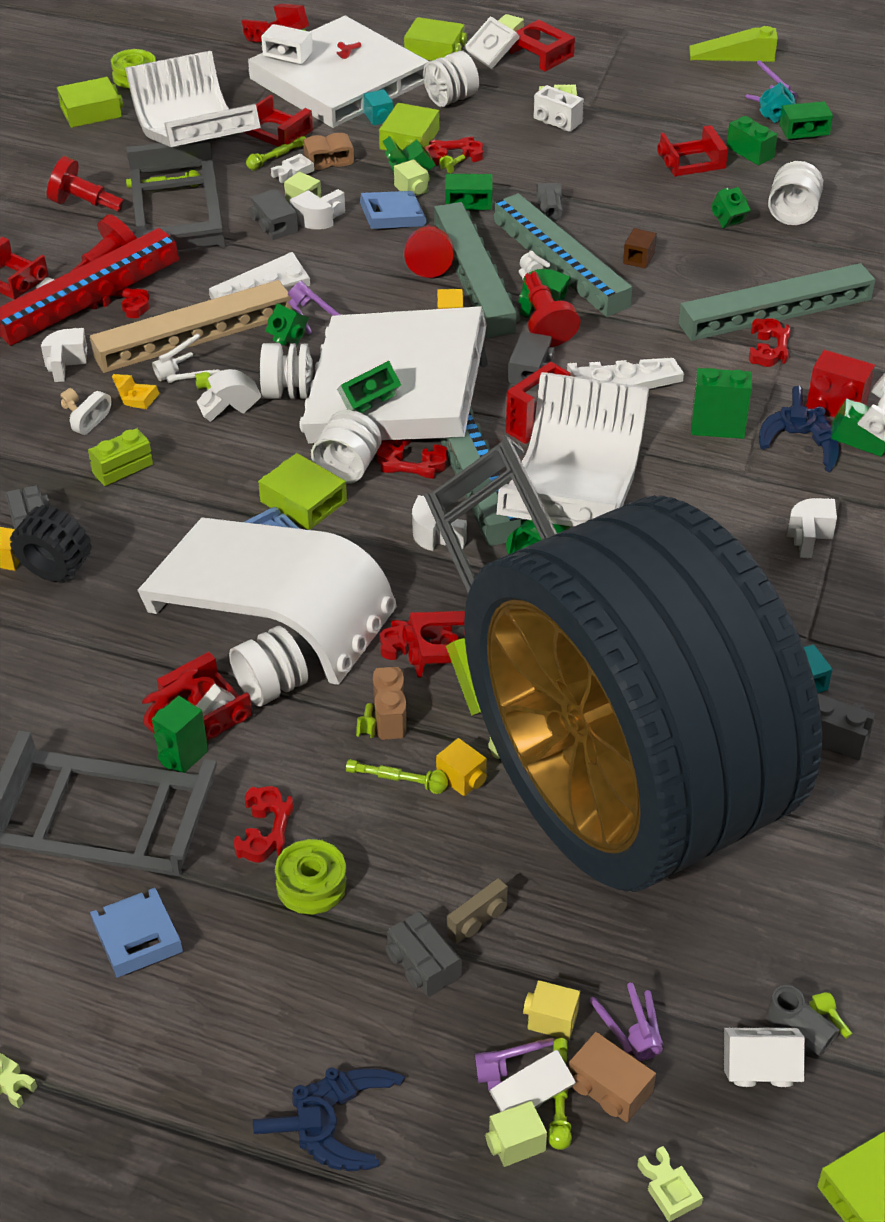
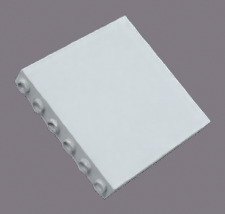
[248,16,429,128]
[300,306,487,444]

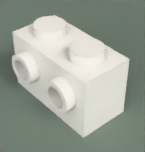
[261,24,313,64]
[534,85,584,132]
[724,1028,804,1087]

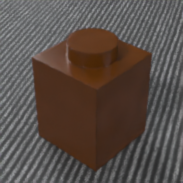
[623,228,657,269]

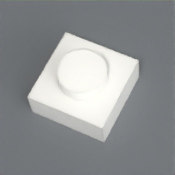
[196,684,236,716]

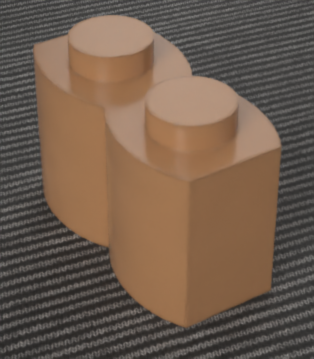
[304,133,354,170]
[373,667,407,740]

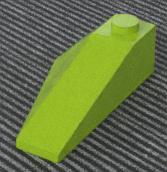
[689,26,778,62]

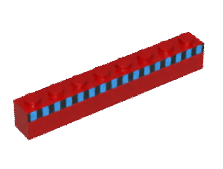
[0,228,179,346]

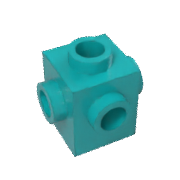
[759,82,795,123]

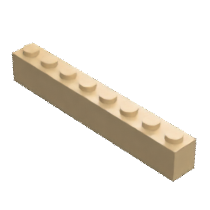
[90,280,292,373]

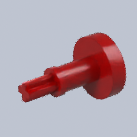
[47,156,124,212]
[70,214,137,272]
[404,224,454,278]
[524,271,581,347]

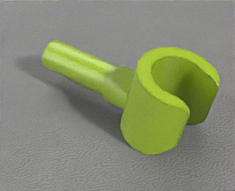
[440,154,465,173]
[195,372,211,391]
[356,703,376,738]
[809,992,853,1039]

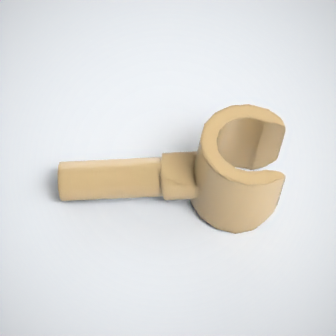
[60,388,79,412]

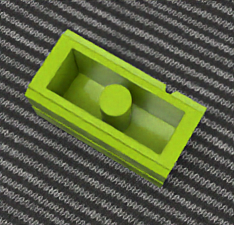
[88,428,153,486]

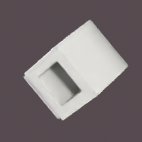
[290,189,345,229]
[41,328,87,382]
[197,369,262,422]
[412,495,467,551]
[787,498,837,558]

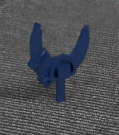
[759,386,839,473]
[253,1068,405,1171]

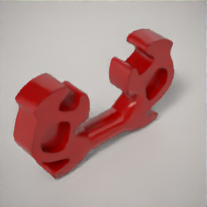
[425,136,483,166]
[88,288,149,318]
[749,318,791,367]
[376,440,447,479]
[380,620,459,664]
[142,668,215,733]
[234,786,294,863]

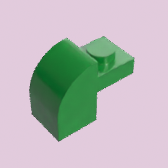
[383,136,435,172]
[518,269,570,318]

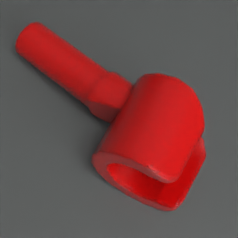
[336,42,361,59]

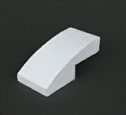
[489,1050,576,1112]

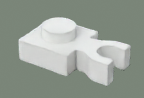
[271,154,314,183]

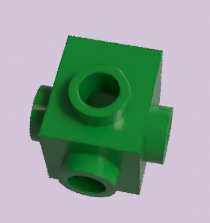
[711,187,751,229]
[265,303,309,346]

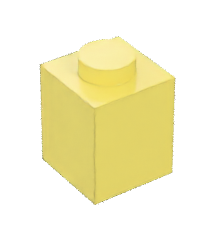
[523,980,580,1040]

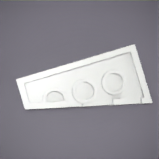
[209,252,310,300]
[567,358,684,389]

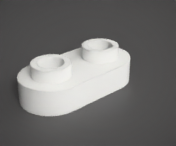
[70,391,111,435]

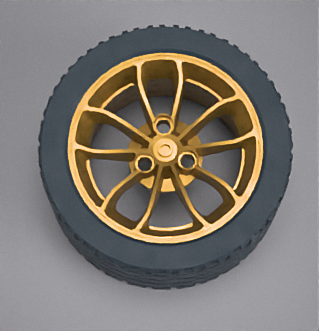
[464,495,822,892]

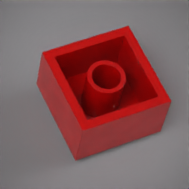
[806,349,875,418]

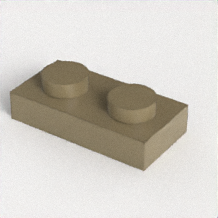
[447,878,508,944]

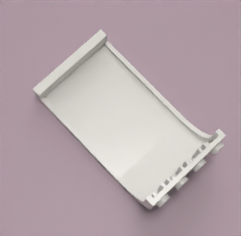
[125,51,261,147]
[496,372,649,527]
[138,518,397,685]

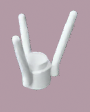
[518,251,550,279]
[152,334,220,383]

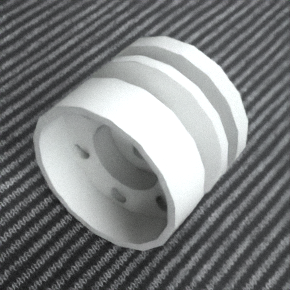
[423,51,479,107]
[768,161,823,225]
[260,343,313,399]
[311,410,381,484]
[229,626,308,706]

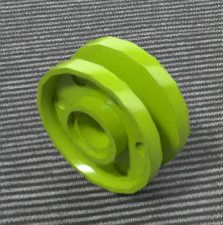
[111,49,156,89]
[275,839,347,915]

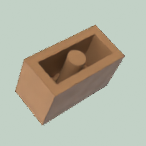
[569,1032,656,1123]

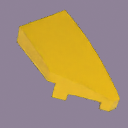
[112,374,160,409]

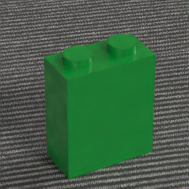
[691,368,752,439]

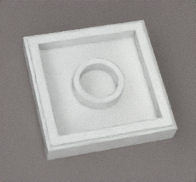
[463,16,519,69]

